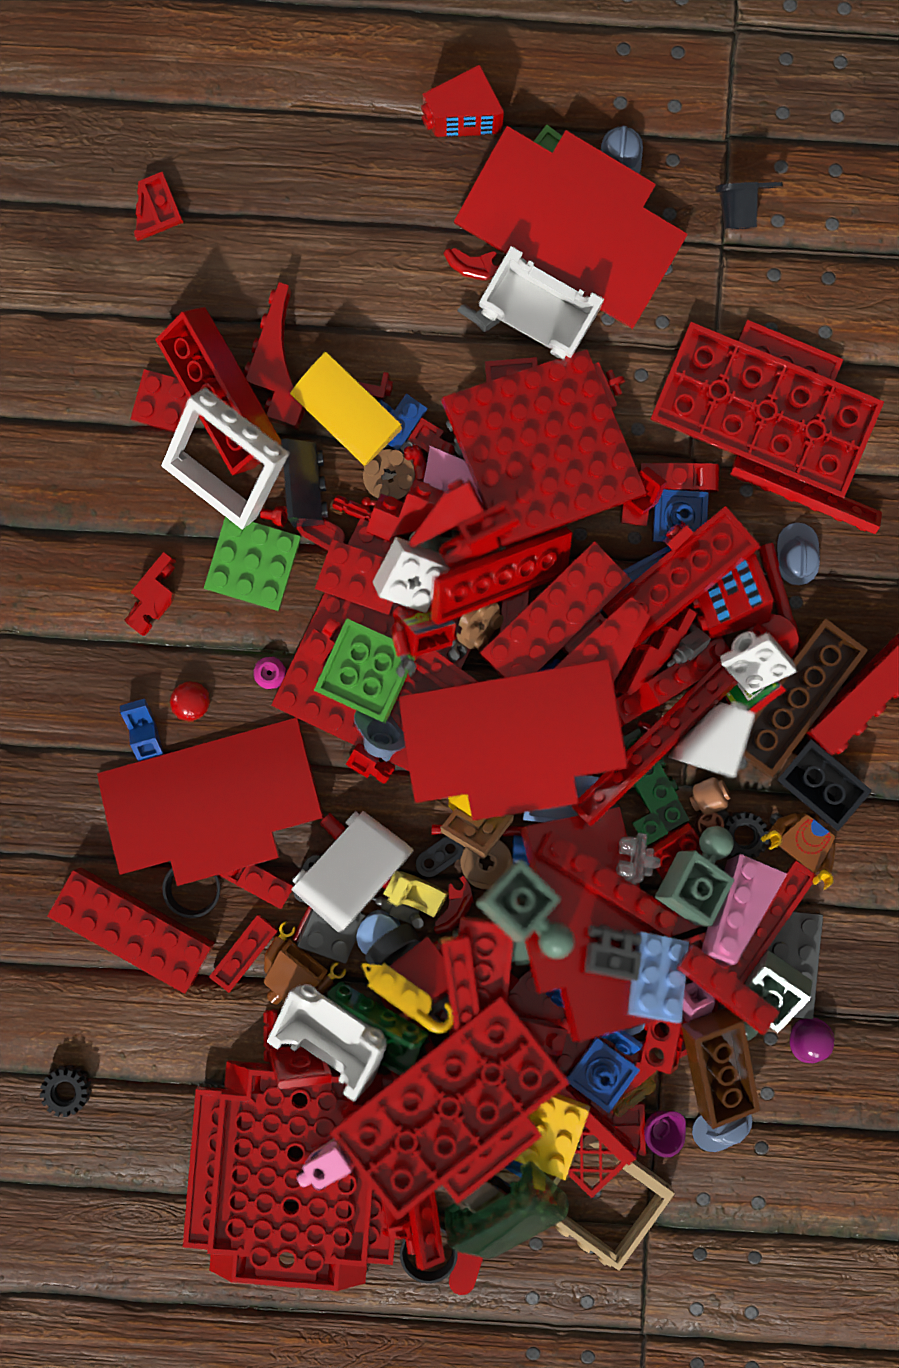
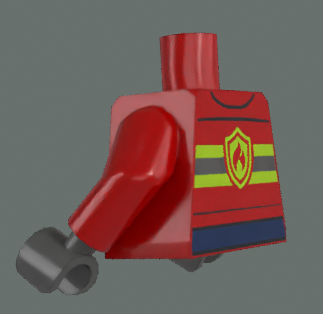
[391,605,467,678]

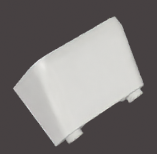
[479,247,604,360]
[668,702,754,777]
[291,811,413,932]
[267,985,386,1101]

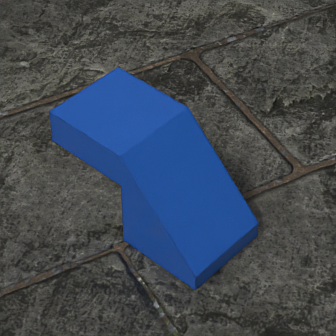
[120,699,164,762]

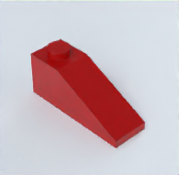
[408,478,484,548]

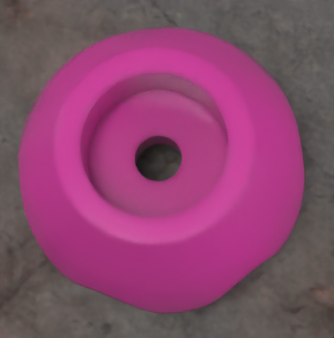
[253,657,286,689]

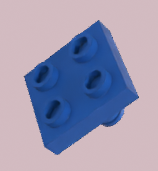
[652,489,709,543]
[567,1037,640,1113]

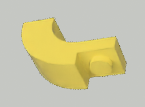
[384,870,449,917]

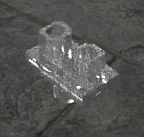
[616,833,661,886]

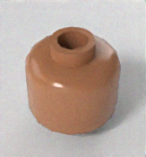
[690,777,731,814]

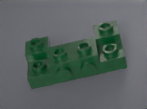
[604,728,690,846]

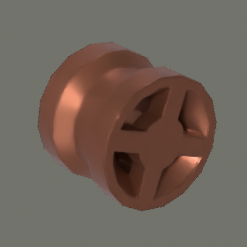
[695,812,724,834]

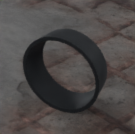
[163,868,220,918]
[365,924,421,966]
[400,1225,458,1284]

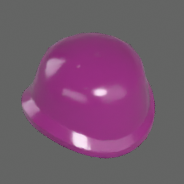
[789,1017,835,1063]
[644,1111,686,1157]

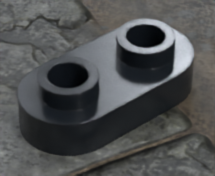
[416,836,463,877]

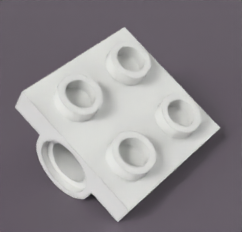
[721,632,796,694]

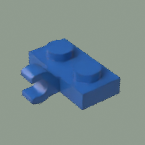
[378,394,428,450]

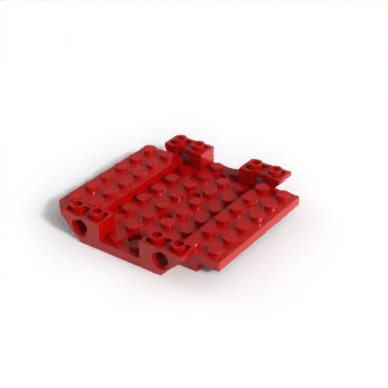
[183,1060,395,1291]

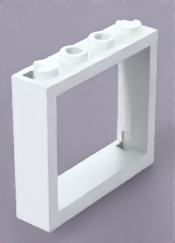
[161,388,289,530]

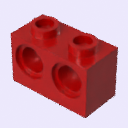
[639,1017,686,1074]

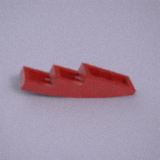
[615,608,697,695]

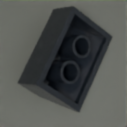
[281,439,328,528]
[776,739,872,831]

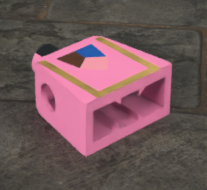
[296,1138,354,1190]

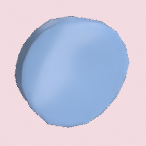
[356,910,401,954]

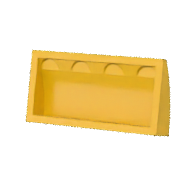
[290,352,402,466]

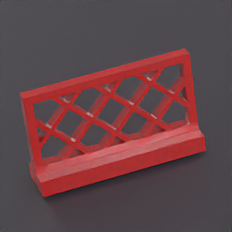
[557,1084,637,1198]

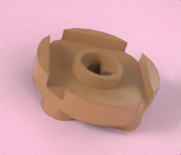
[363,449,415,500]
[457,603,504,651]
[460,839,513,889]

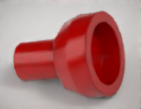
[260,506,288,527]

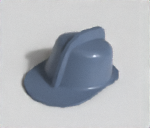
[601,126,643,174]
[777,523,820,585]
[354,711,405,761]
[692,1115,752,1152]

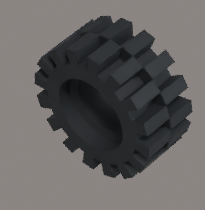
[724,811,769,858]
[40,1065,92,1117]

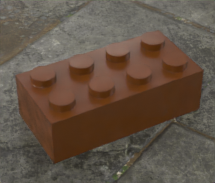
[681,1007,760,1129]

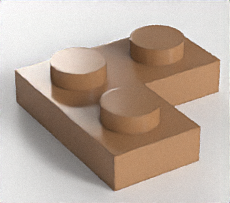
[441,808,514,859]

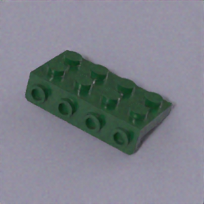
[327,981,428,1076]

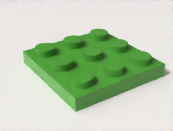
[204,516,302,611]
[314,618,415,723]

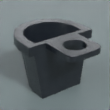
[716,182,783,229]

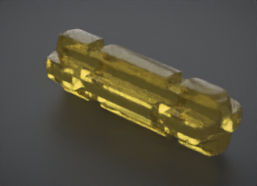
[612,1077,656,1117]

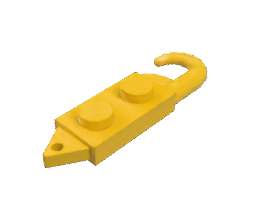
[362,964,453,1033]

